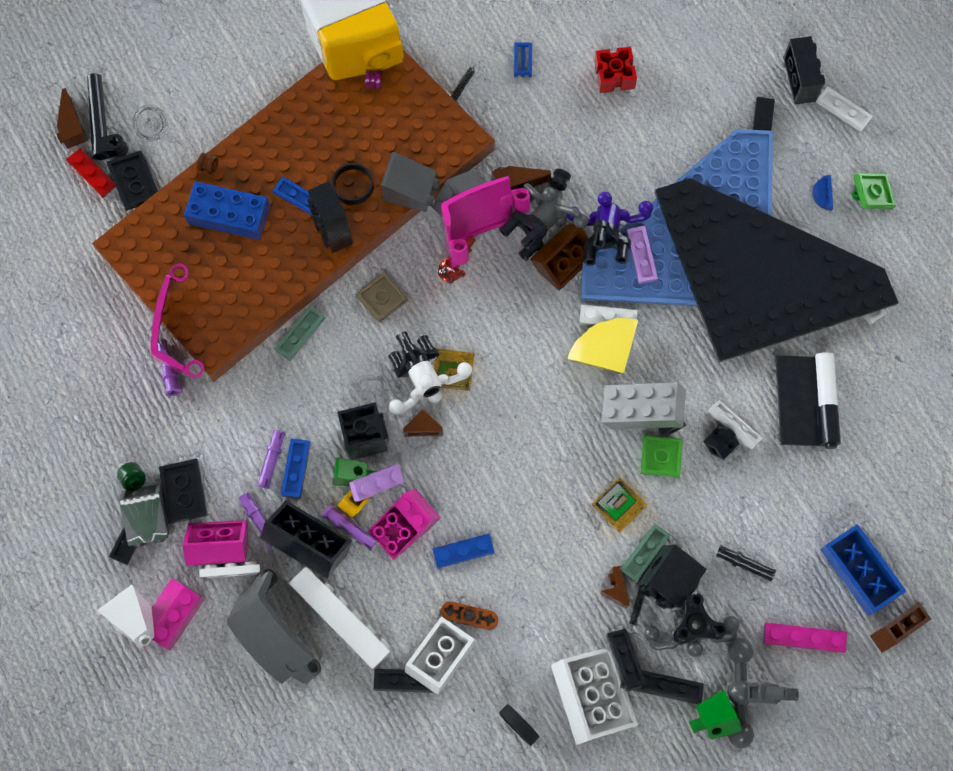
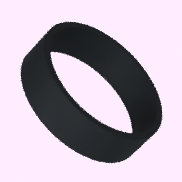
[332,163,374,205]
[499,704,540,746]

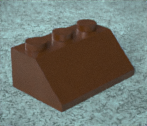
[530,222,589,291]

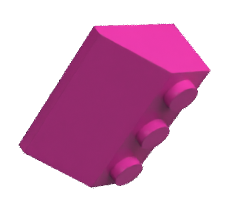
[182,520,248,566]
[152,579,205,651]

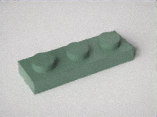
[274,306,326,361]
[621,523,671,583]

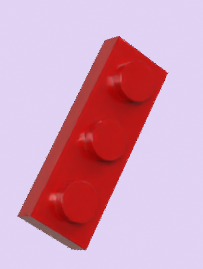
[66,148,116,198]

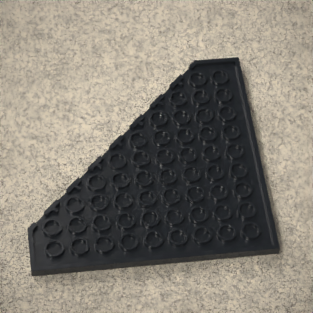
[654,178,899,363]

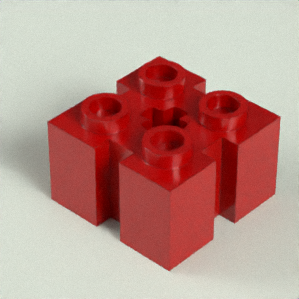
[594,46,637,93]

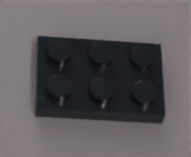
[106,150,158,211]
[159,458,208,524]

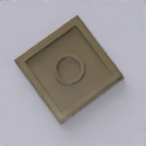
[355,272,408,323]

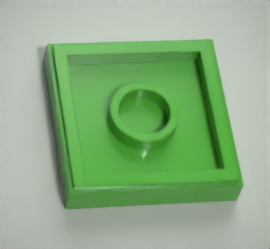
[854,173,896,209]
[640,435,683,478]

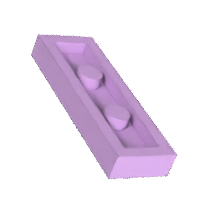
[626,226,658,284]
[349,464,404,502]

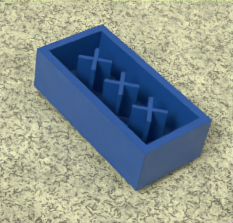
[184,181,270,240]
[820,524,906,616]

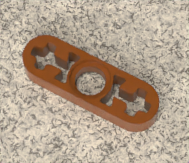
[441,601,498,630]

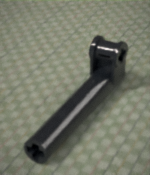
[87,73,129,161]

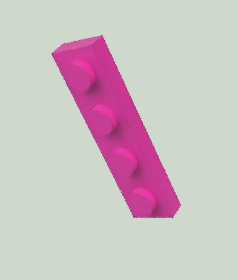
[763,623,847,653]

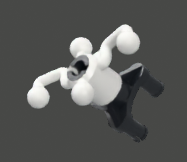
[388,331,472,415]

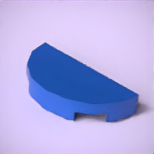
[812,175,833,211]

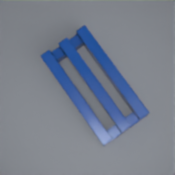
[514,42,532,77]

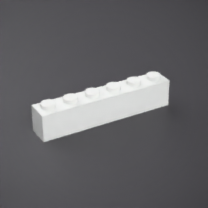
[289,567,391,671]

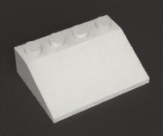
[551,647,638,745]

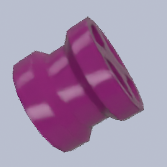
[365,70,382,89]

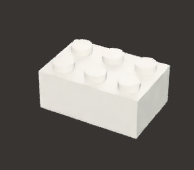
[405,617,475,695]

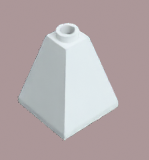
[98,585,154,647]

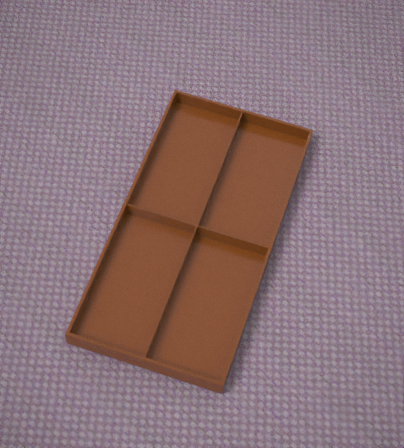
[92,50,495,382]

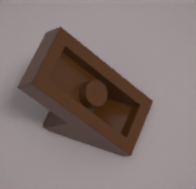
[600,566,630,608]

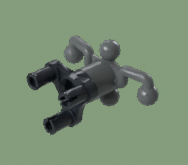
[499,183,588,261]
[644,593,740,657]

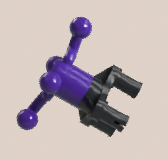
[566,191,653,266]

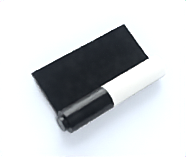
[775,352,841,449]

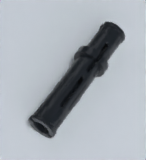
[716,545,776,582]

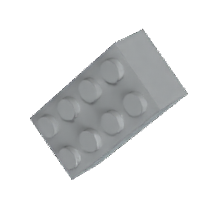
[601,382,686,429]

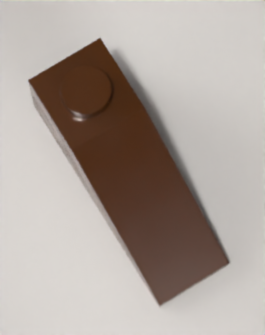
[56,88,88,149]
[492,166,551,190]
[870,602,931,653]

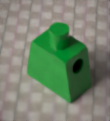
[332,458,376,487]
[689,690,742,739]

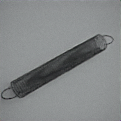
[451,64,476,101]
[629,587,645,631]

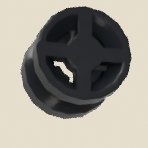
[549,168,571,191]

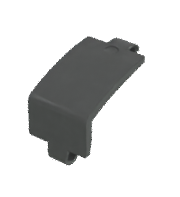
[227,569,322,684]

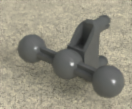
[727,638,799,748]

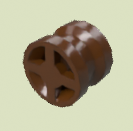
[197,153,218,175]

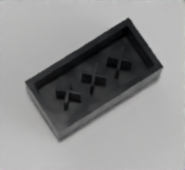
[307,181,353,253]
[260,500,352,579]

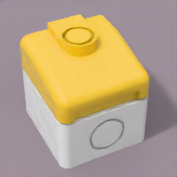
[300,0,404,80]

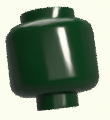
[117,462,146,491]

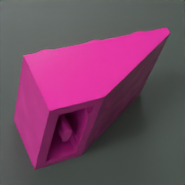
[368,489,441,560]

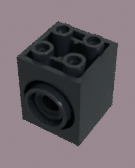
[337,402,389,460]
[636,544,707,609]

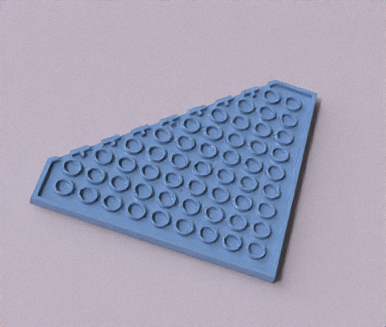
[581,129,773,306]

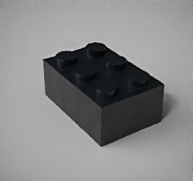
[783,36,825,105]

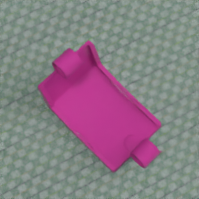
[441,176,531,268]
[150,264,204,378]

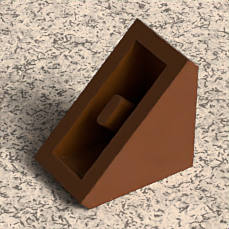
[403,409,443,437]

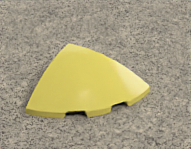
[567,318,638,374]

